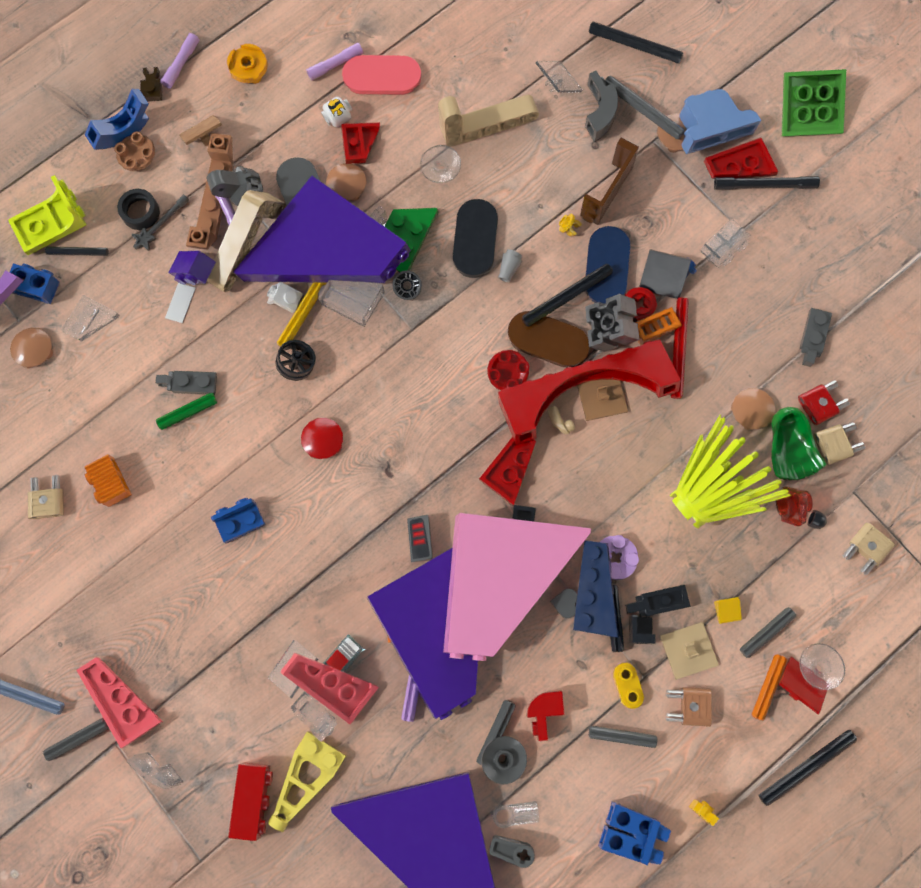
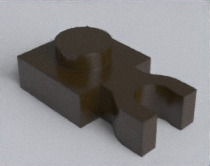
[140,67,162,102]

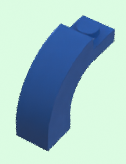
[85,89,149,150]

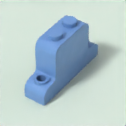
[679,89,761,154]

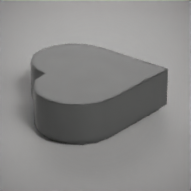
[550,589,577,619]

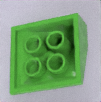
[782,69,847,136]

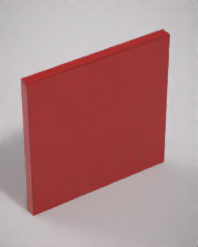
[779,656,829,714]

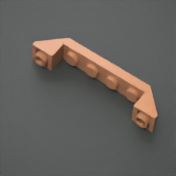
[186,133,233,250]

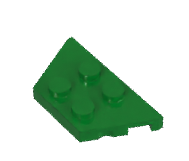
[384,208,438,273]

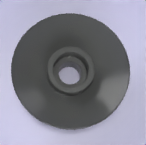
[481,736,527,784]

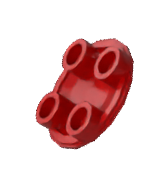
[487,350,529,391]
[301,418,343,459]

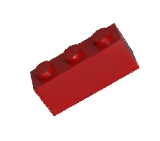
[228,763,273,841]

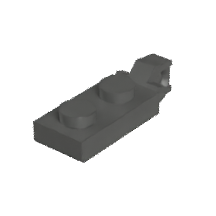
[799,308,832,367]
[155,371,218,395]

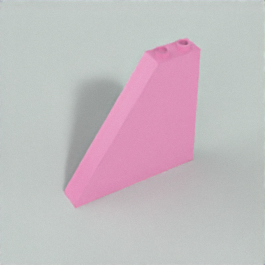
[443,513,591,661]

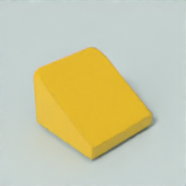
[714,597,742,624]

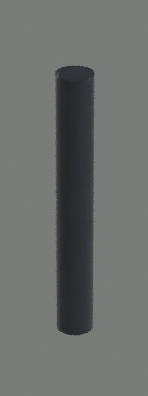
[45,247,109,256]

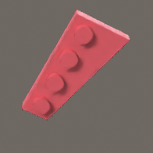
[280,653,379,725]
[76,657,163,748]

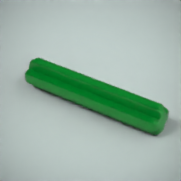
[156,393,217,430]

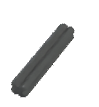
[740,607,796,658]
[476,700,516,765]
[43,718,109,761]
[588,726,657,748]

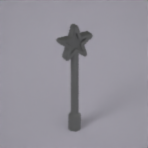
[132,194,189,251]

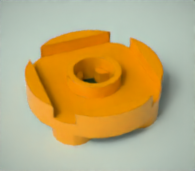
[227,44,268,84]

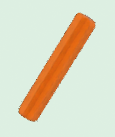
[752,654,787,721]

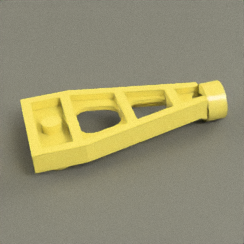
[268,731,346,832]

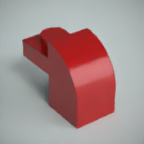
[526,691,564,741]

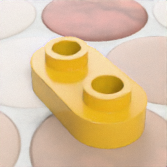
[613,663,644,709]

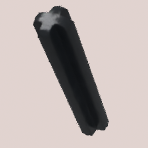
[610,585,624,652]

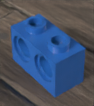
[10,263,60,304]

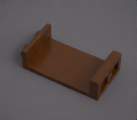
[580,137,639,225]

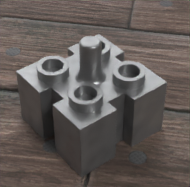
[585,294,639,352]

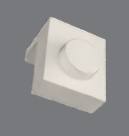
[267,282,303,313]

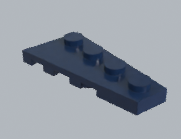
[573,540,619,637]

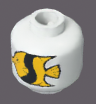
[321,96,352,127]

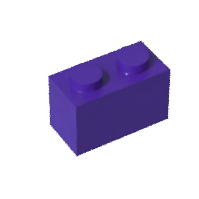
[168,251,216,285]

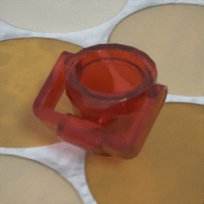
[776,487,813,527]

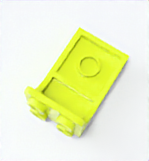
[8,175,87,256]

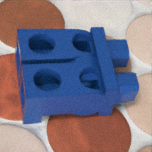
[598,801,671,865]

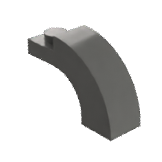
[585,70,618,142]

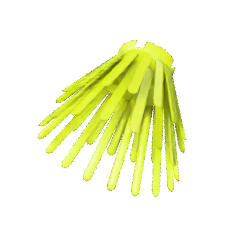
[670,415,791,529]

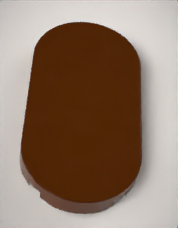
[508,311,590,368]

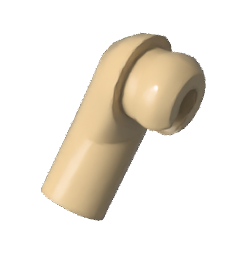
[547,406,575,434]

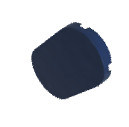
[585,226,630,304]

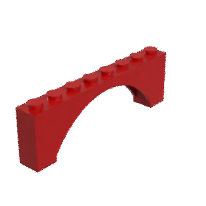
[498,339,681,445]

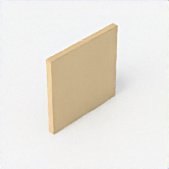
[660,622,719,680]

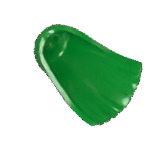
[771,407,827,481]

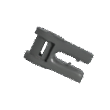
[489,835,534,868]

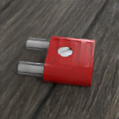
[798,380,850,425]

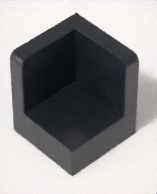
[629,615,655,644]

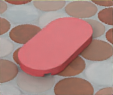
[342,55,421,95]

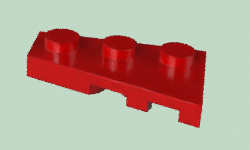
[479,437,536,507]

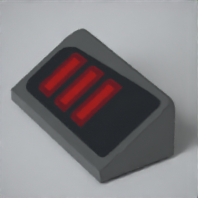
[407,515,433,562]

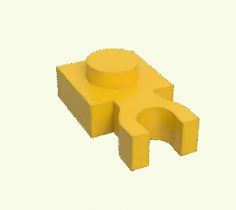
[689,799,719,826]

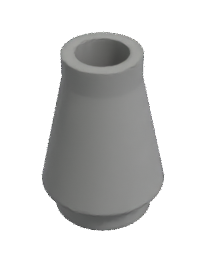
[498,249,522,282]

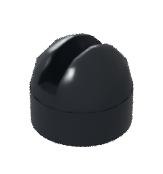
[807,510,827,529]

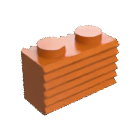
[84,454,132,507]

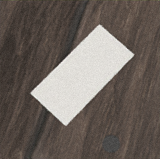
[165,283,195,323]

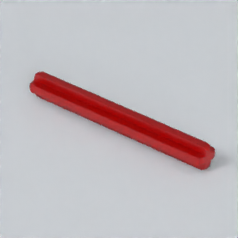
[671,297,689,399]

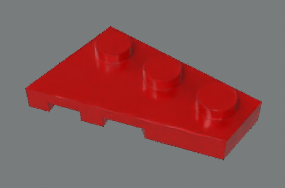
[704,137,779,179]

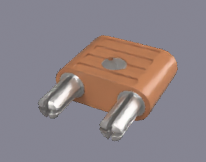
[666,687,712,727]

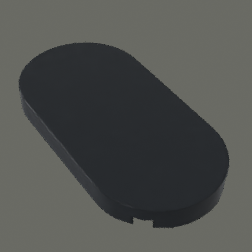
[453,199,498,278]

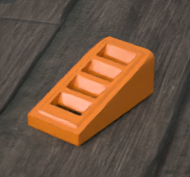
[635,307,681,345]

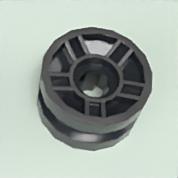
[392,270,422,300]

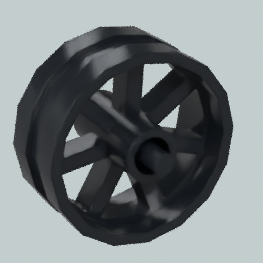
[275,340,316,381]

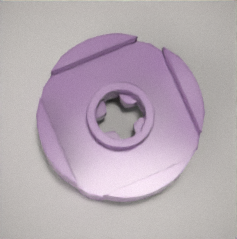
[600,535,639,580]

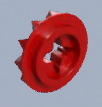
[625,287,657,320]

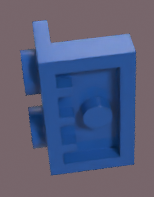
[211,498,265,544]

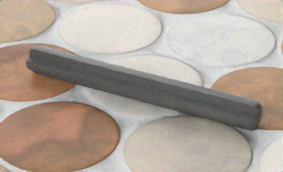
[605,76,684,140]

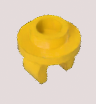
[559,214,582,237]

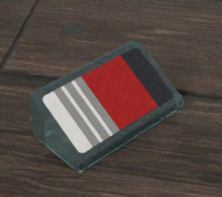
[322,634,365,672]

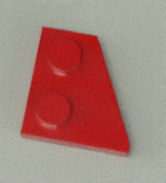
[341,122,380,164]

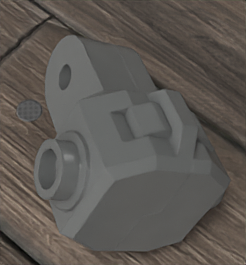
[206,166,263,206]

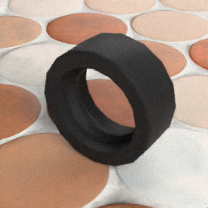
[117,188,160,230]

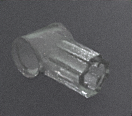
[491,801,539,828]

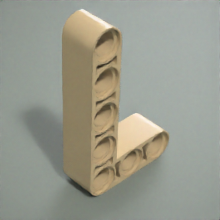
[438,95,539,147]
[207,190,286,293]

